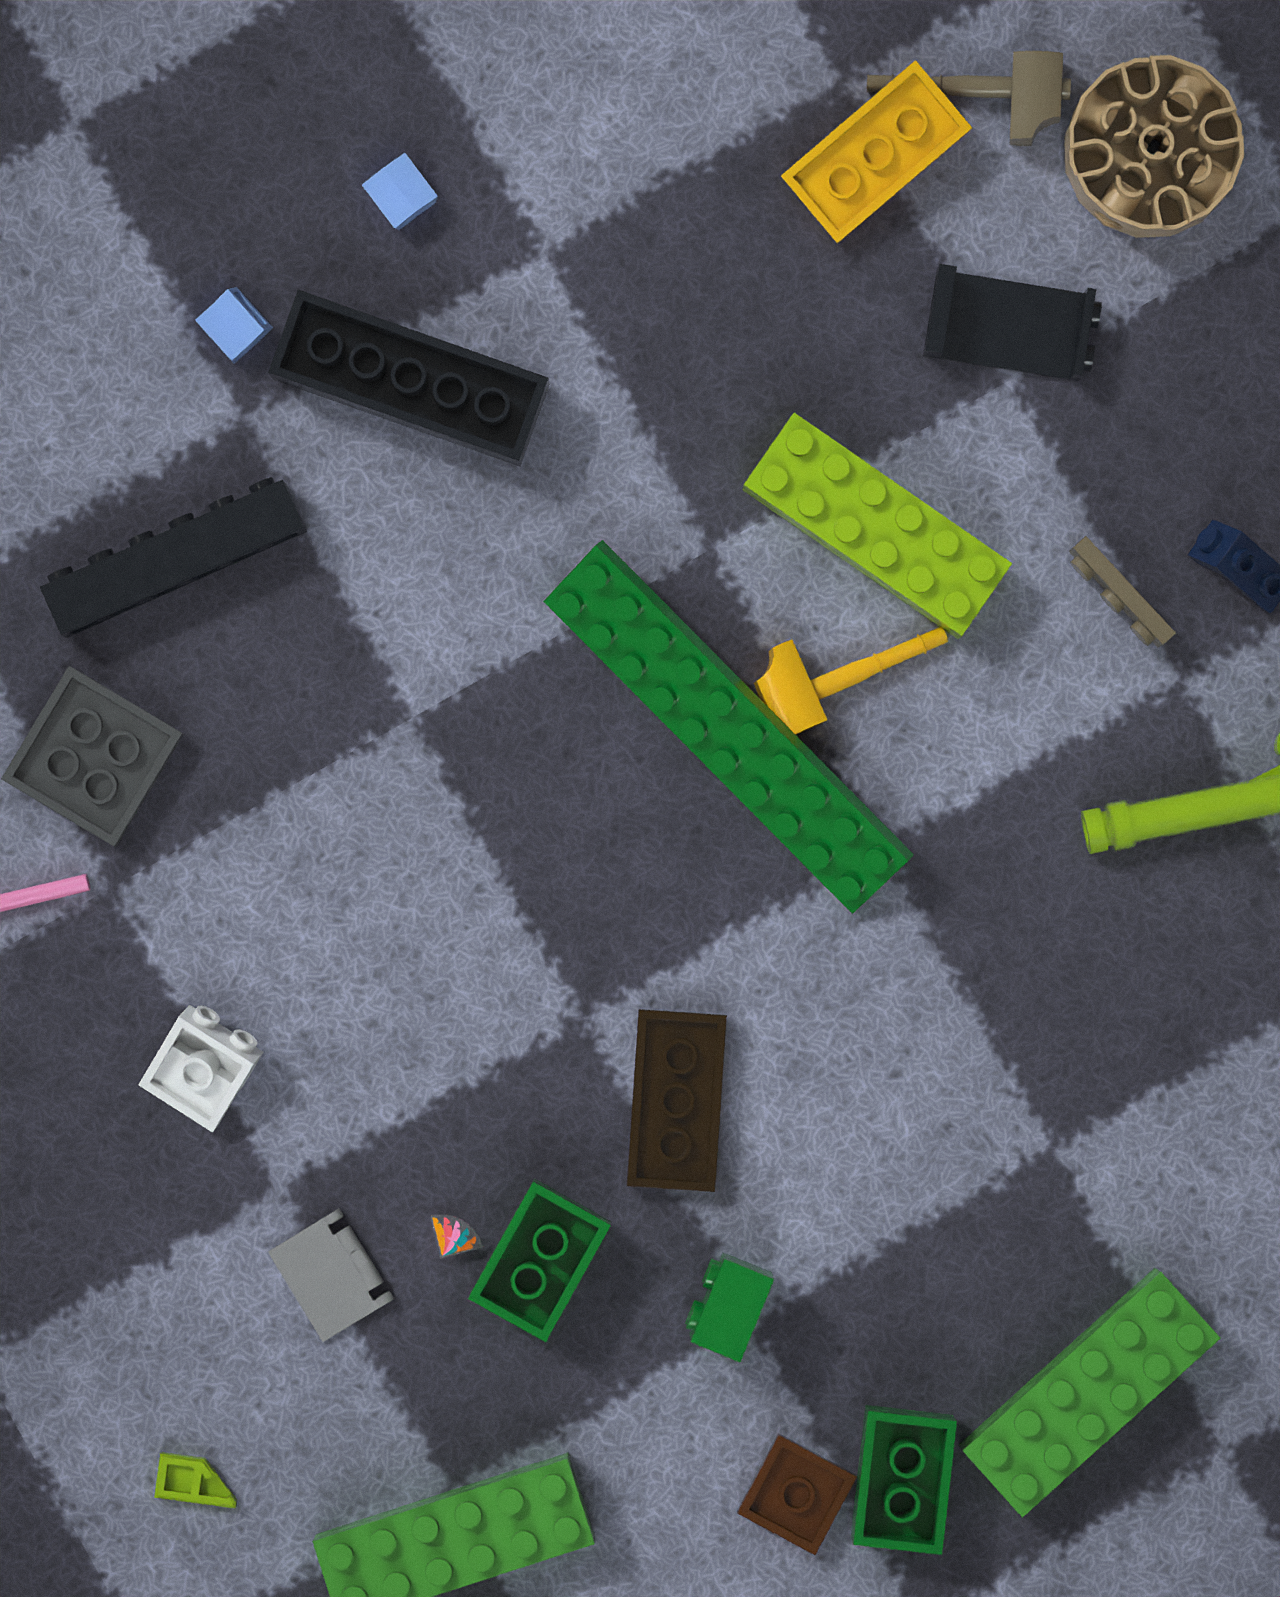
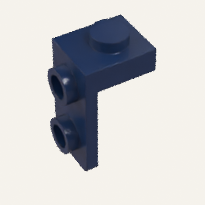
[1188,519,1280,613]

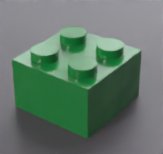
[685,1252,774,1362]

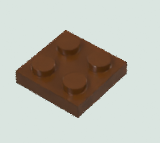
[737,1433,857,1555]

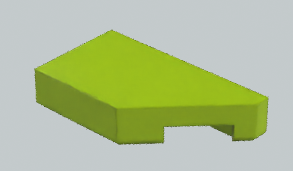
[154,1452,237,1508]

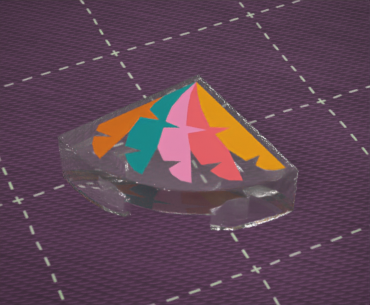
[430,1214,484,1259]

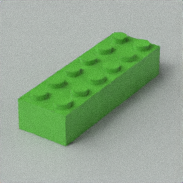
[959,1268,1221,1518]
[312,1452,595,1597]

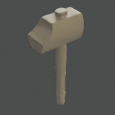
[867,51,1071,146]

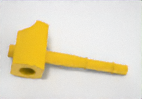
[753,626,948,735]

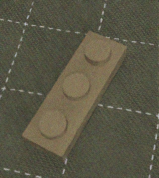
[1069,536,1176,648]

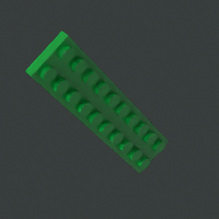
[543,540,914,914]

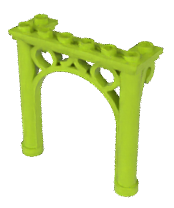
[1081,732,1280,854]

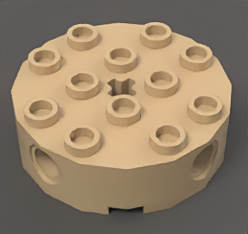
[1064,55,1244,238]

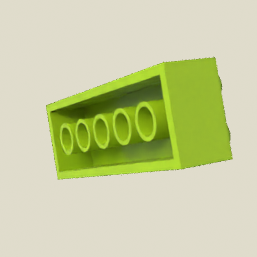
[742,413,1012,639]

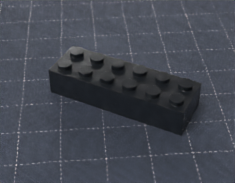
[268,289,550,467]

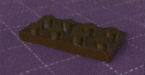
[627,1009,727,1192]

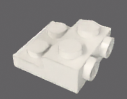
[138,1005,264,1132]

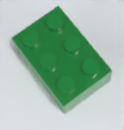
[468,1178,611,1342]
[850,1405,957,1555]

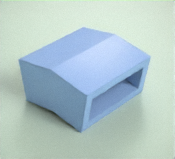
[362,153,438,230]
[195,287,273,364]

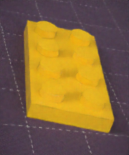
[781,60,972,244]

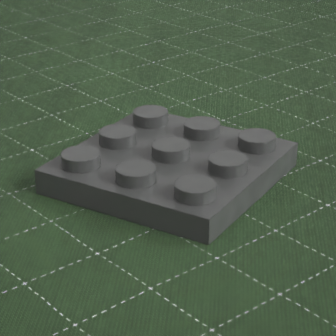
[1,666,184,847]

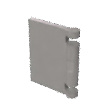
[268,1208,394,1342]

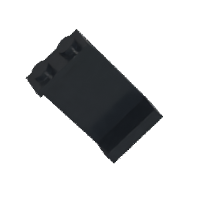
[923,264,1102,381]

